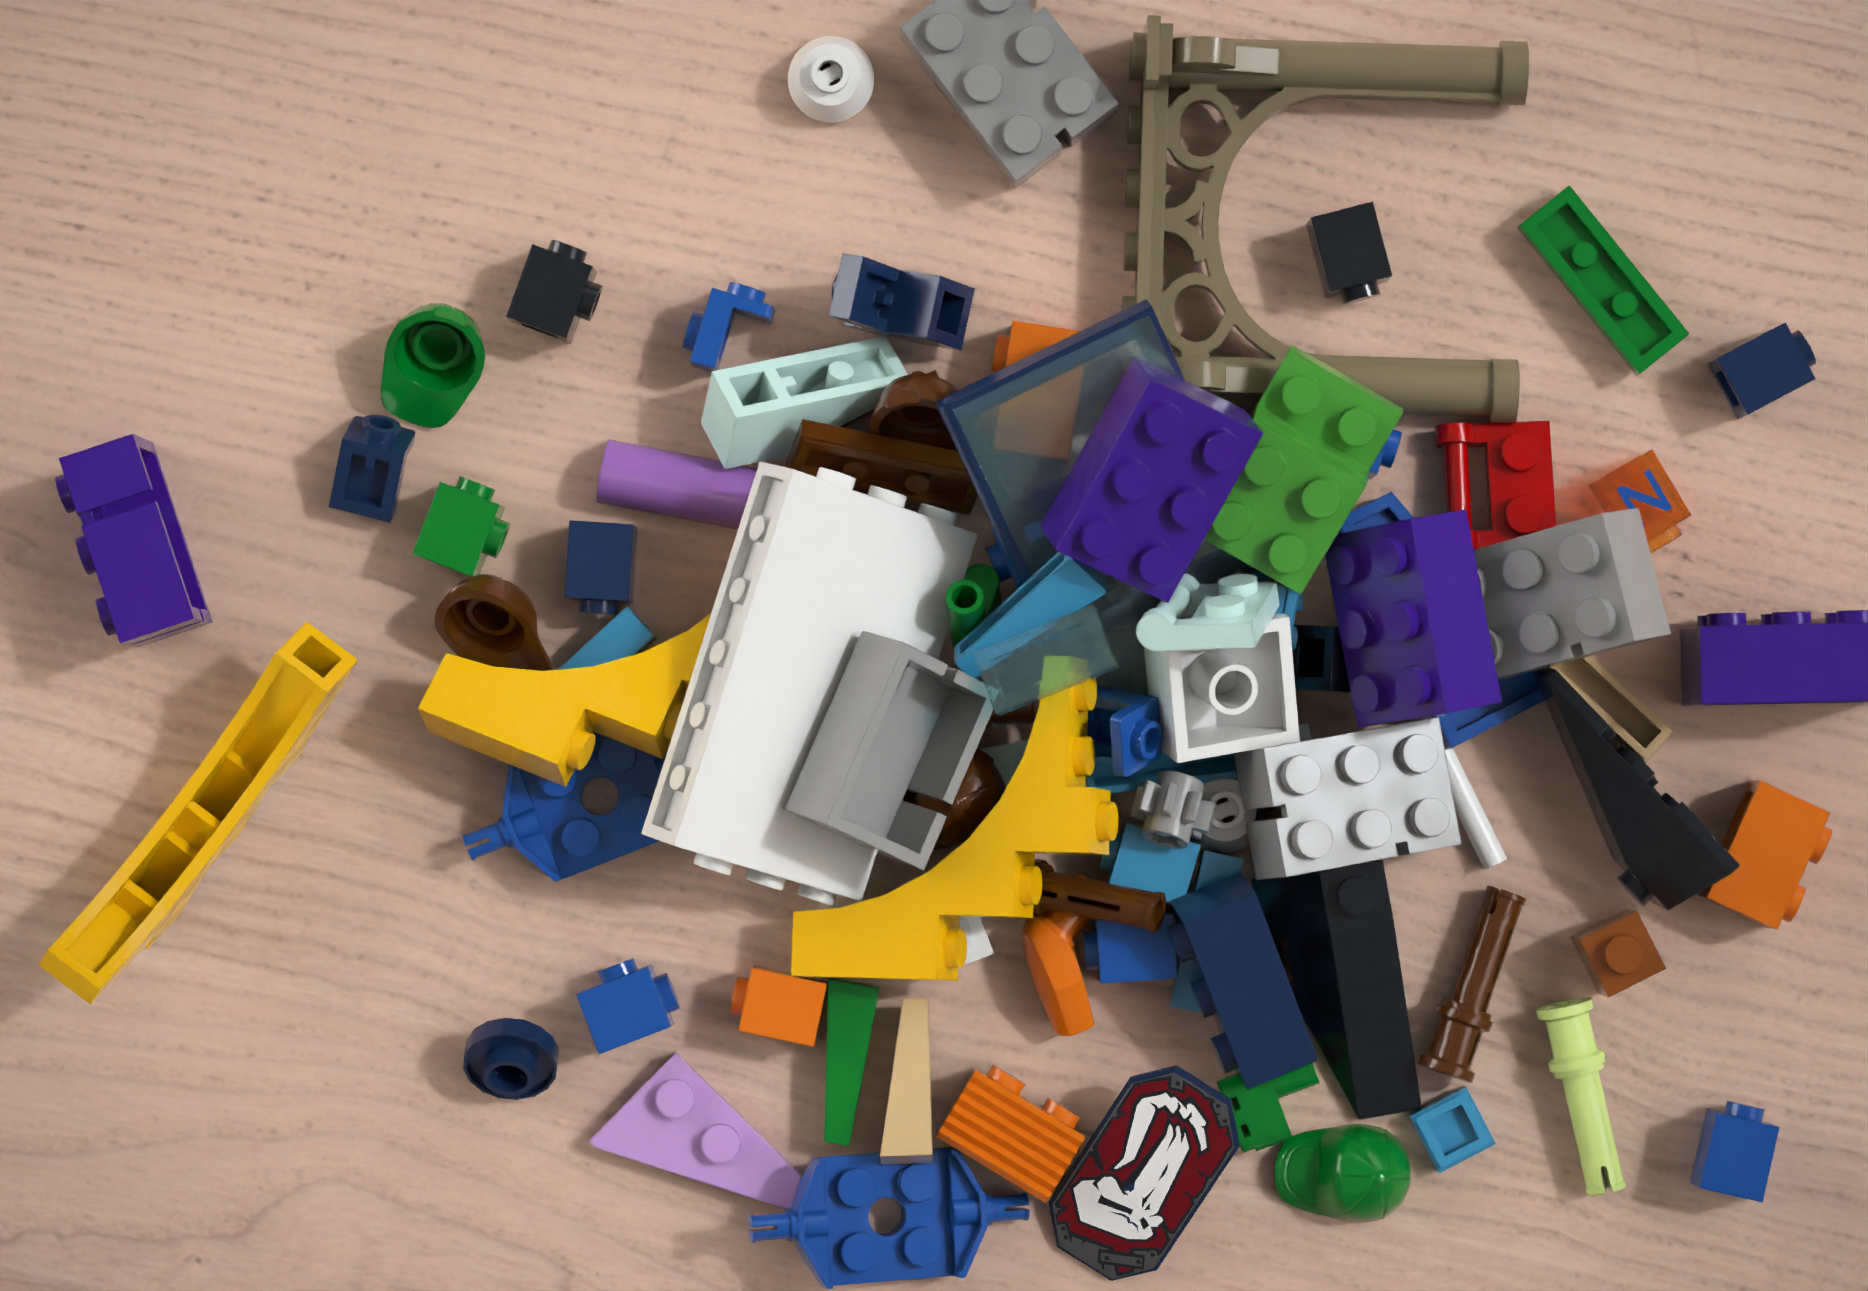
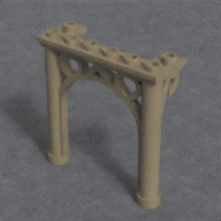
[1120,15,1529,423]

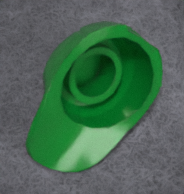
[380,303,485,428]
[1274,1124,1411,1222]

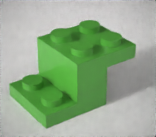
[1204,345,1403,595]

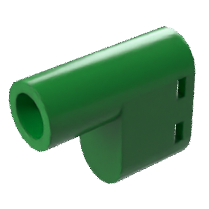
[945,564,1002,648]
[1216,1063,1319,1153]

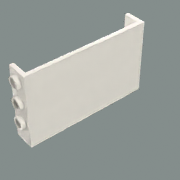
[641,461,978,906]

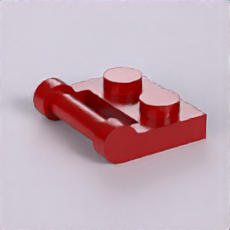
[1434,420,1556,550]

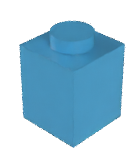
[1099,822,1201,903]

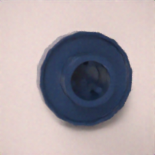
[463,1018,559,1100]

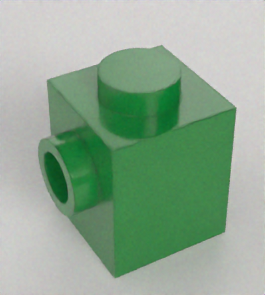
[412,476,510,577]

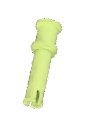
[1536,997,1627,1196]

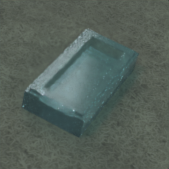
[973,605,1120,716]

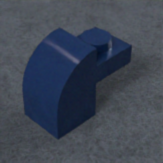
[829,253,975,351]

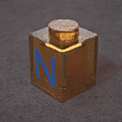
[1589,449,1691,553]

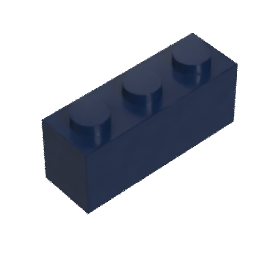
[1168,872,1318,1090]

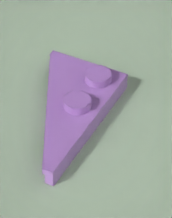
[589,1051,803,1208]

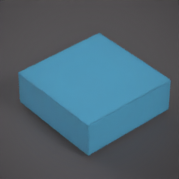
[1408,1086,1496,1173]

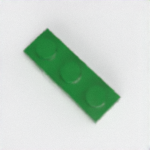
[1517,185,1689,376]

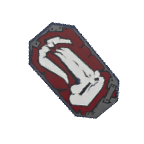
[1048,1065,1240,1281]

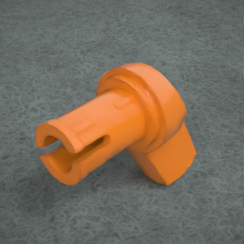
[1021,873,1094,1036]

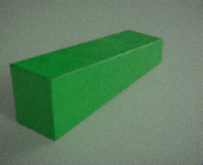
[824,977,880,1146]

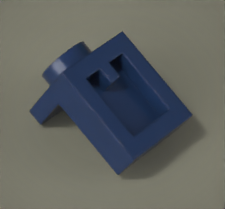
[329,415,416,523]

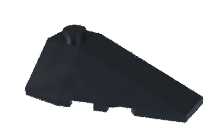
[1533,667,1740,910]
[1251,859,1422,1120]

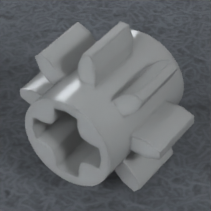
[1130,771,1216,849]

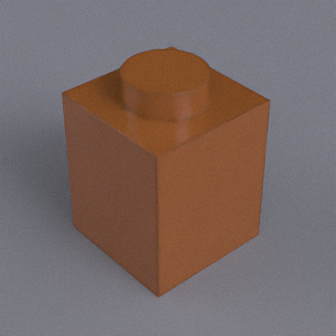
[1570,909,1666,997]

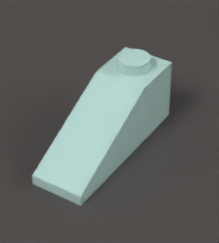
[701,336,908,469]

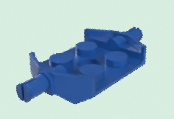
[463,732,668,882]
[748,1147,1030,1289]

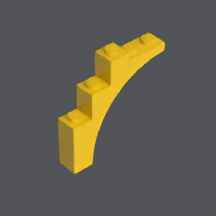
[418,614,711,787]
[38,621,358,1005]
[791,656,1118,981]

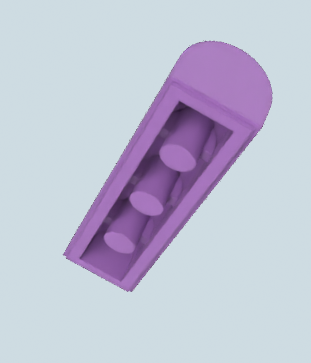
[597,439,757,530]

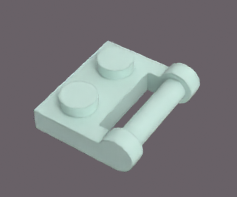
[1136,573,1280,651]

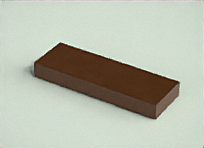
[786,419,978,515]

